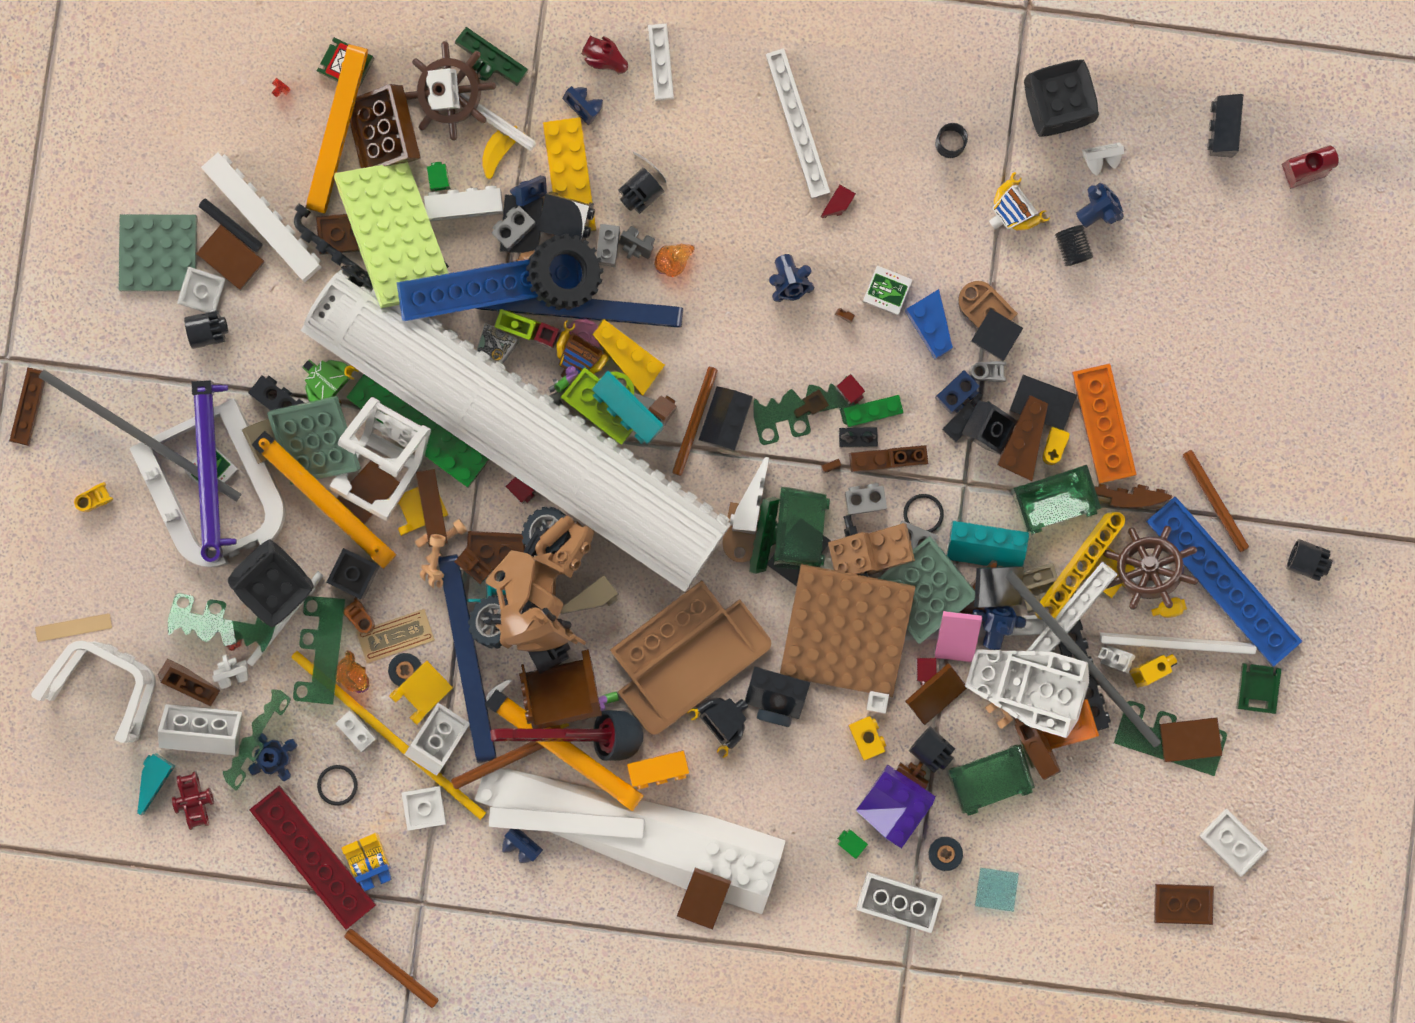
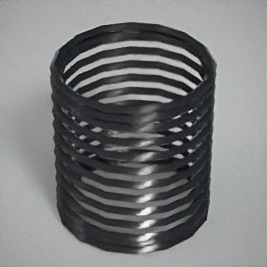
[935,123,968,158]
[1055,225,1093,266]

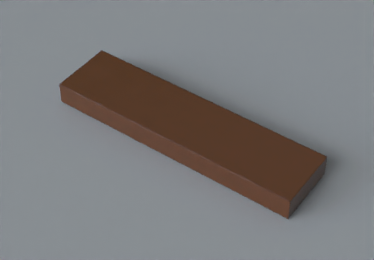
[9,367,45,446]
[416,469,448,547]

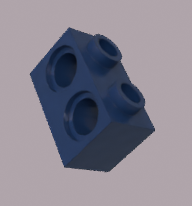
[935,370,980,414]

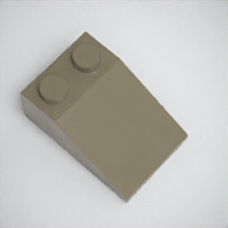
[560,575,619,614]

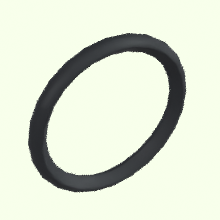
[903,494,944,533]
[317,765,358,806]

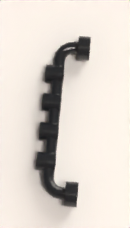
[294,203,369,276]

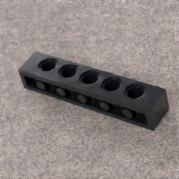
[248,375,305,410]
[1058,619,1111,731]

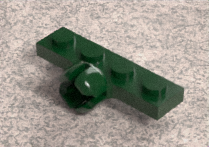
[455,27,528,86]
[749,497,786,574]

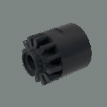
[618,167,664,214]
[184,310,229,349]
[1286,539,1333,581]
[528,643,571,674]
[909,726,956,773]

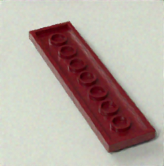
[249,785,376,930]

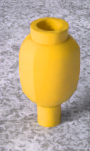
[1151,597,1187,618]

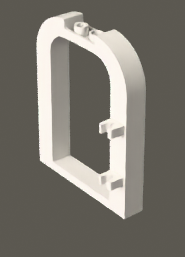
[129,398,286,567]

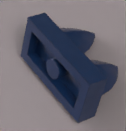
[562,86,603,125]
[510,175,547,206]
[502,828,543,863]

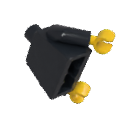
[687,698,748,758]

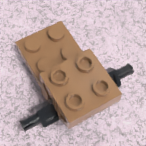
[828,515,915,577]

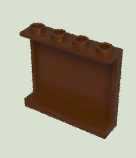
[519,649,602,729]

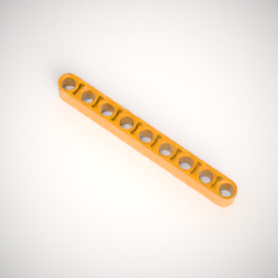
[306,44,368,214]

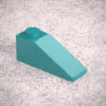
[137,753,175,815]

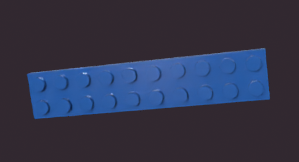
[396,254,582,321]
[1146,496,1303,667]

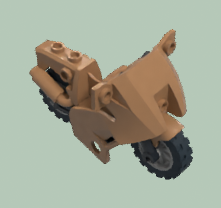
[468,507,595,651]

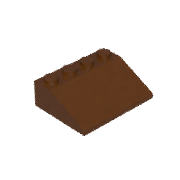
[350,84,421,168]

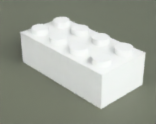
[856,872,943,933]

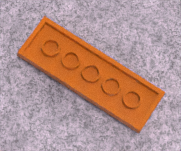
[1072,363,1137,484]

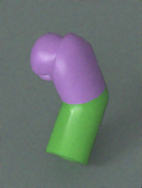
[554,366,578,392]
[599,691,619,711]

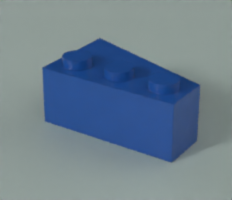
[905,289,953,360]

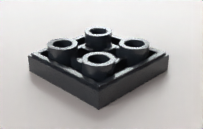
[970,309,1023,361]

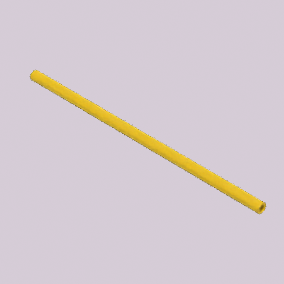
[291,651,486,820]

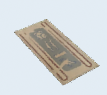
[356,609,435,663]

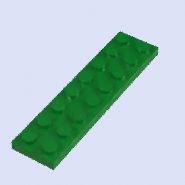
[346,374,490,488]

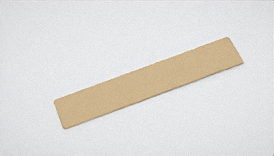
[35,613,112,642]

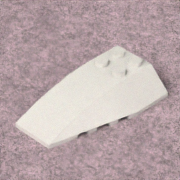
[965,649,1089,738]

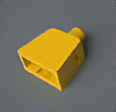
[1129,654,1177,688]

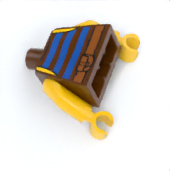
[556,320,610,378]

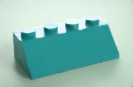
[592,371,664,445]
[947,521,1030,567]

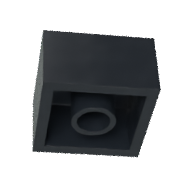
[962,400,1018,455]
[326,548,380,600]

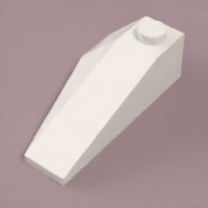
[730,457,769,534]

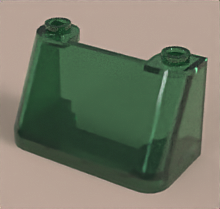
[1011,465,1101,535]
[773,487,830,569]
[946,743,1035,816]

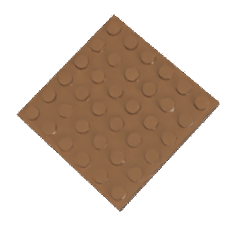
[780,564,915,697]

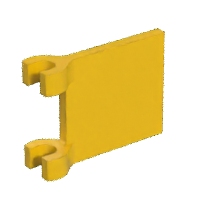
[387,487,448,536]
[389,660,453,725]

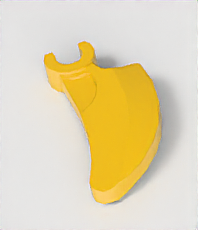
[482,126,525,179]

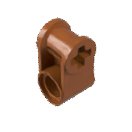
[341,597,375,634]

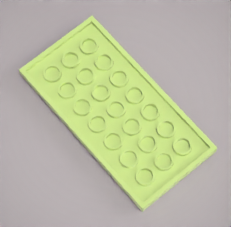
[334,162,449,308]

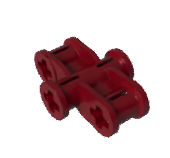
[172,771,214,830]

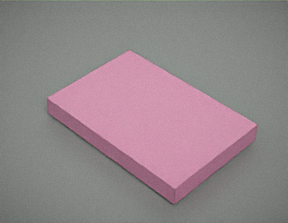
[935,611,982,662]

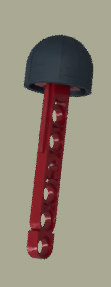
[490,710,643,761]

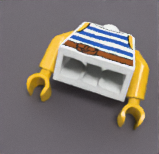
[989,172,1050,231]

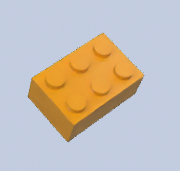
[627,750,690,790]

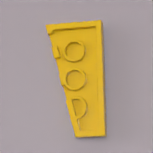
[592,319,665,396]

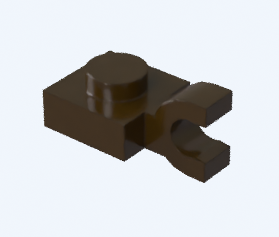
[793,389,829,418]

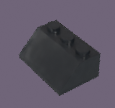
[1207,94,1244,158]
[698,386,753,452]
[744,666,810,719]

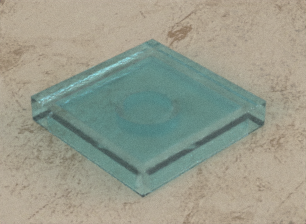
[975,867,1019,912]

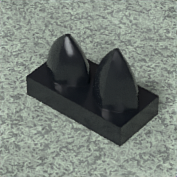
[839,427,878,448]

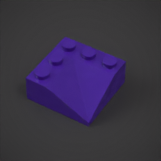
[856,764,936,849]

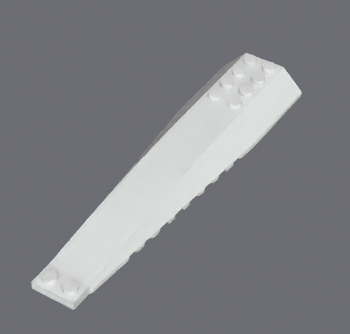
[474,768,786,914]

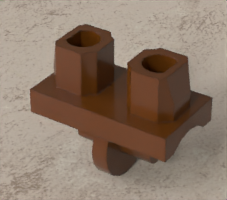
[454,547,493,584]
[896,762,929,789]

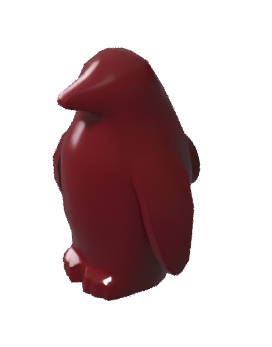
[581,35,628,75]

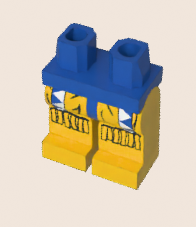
[341,833,392,891]

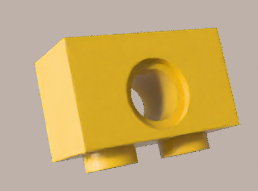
[848,716,887,761]

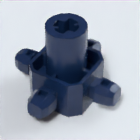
[1076,183,1124,228]
[769,254,815,302]
[972,606,1026,650]
[248,732,298,782]

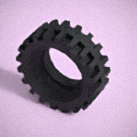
[526,234,603,310]

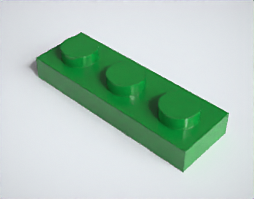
[843,395,904,427]

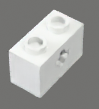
[335,710,378,752]

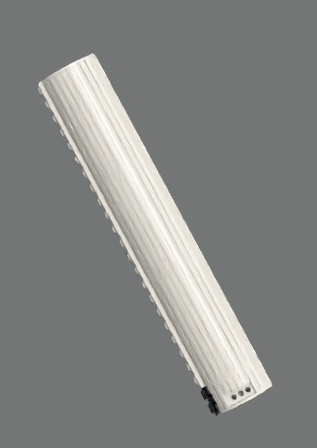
[300,264,731,592]

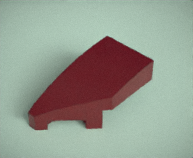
[821,184,856,218]

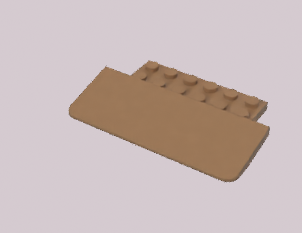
[610,580,771,735]

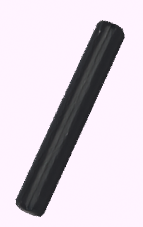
[199,198,263,252]

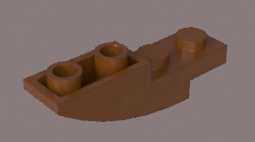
[849,445,929,472]
[1091,484,1172,509]
[1014,717,1061,780]

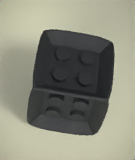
[1024,59,1099,137]
[228,539,314,628]

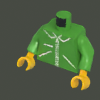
[302,359,359,402]

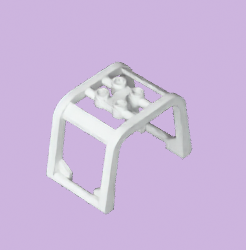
[329,397,431,521]
[31,641,156,743]

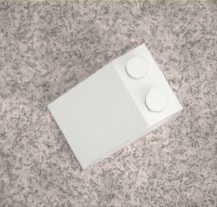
[404,703,469,776]

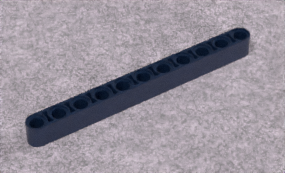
[475,297,684,328]
[438,554,497,763]

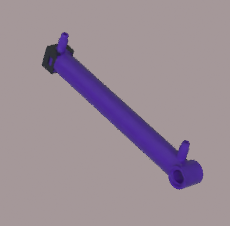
[191,380,237,563]

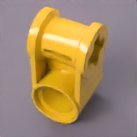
[1042,427,1070,465]
[74,482,113,512]

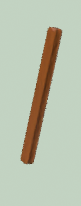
[672,366,718,476]
[1183,450,1249,552]
[451,742,544,789]
[344,929,439,1008]

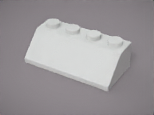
[158,704,242,756]

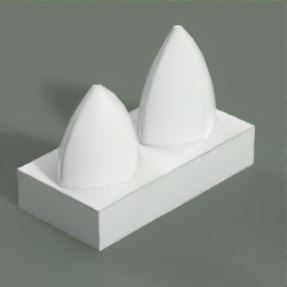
[1082,142,1124,176]

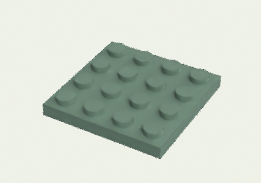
[119,214,197,291]
[267,396,361,485]
[878,536,975,644]

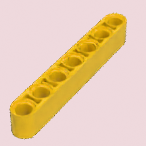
[1035,512,1125,620]

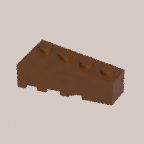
[997,395,1048,481]

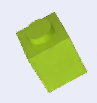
[494,309,541,340]

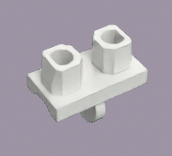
[1098,646,1136,673]
[212,655,248,689]

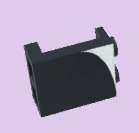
[538,191,595,241]

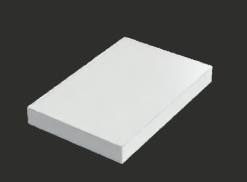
[1199,809,1268,877]

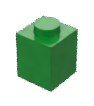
[427,162,451,192]
[837,829,868,859]

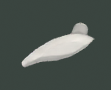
[486,679,512,710]

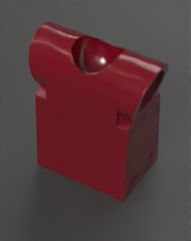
[1281,145,1339,189]

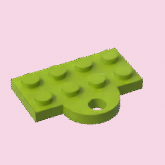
[561,367,634,445]

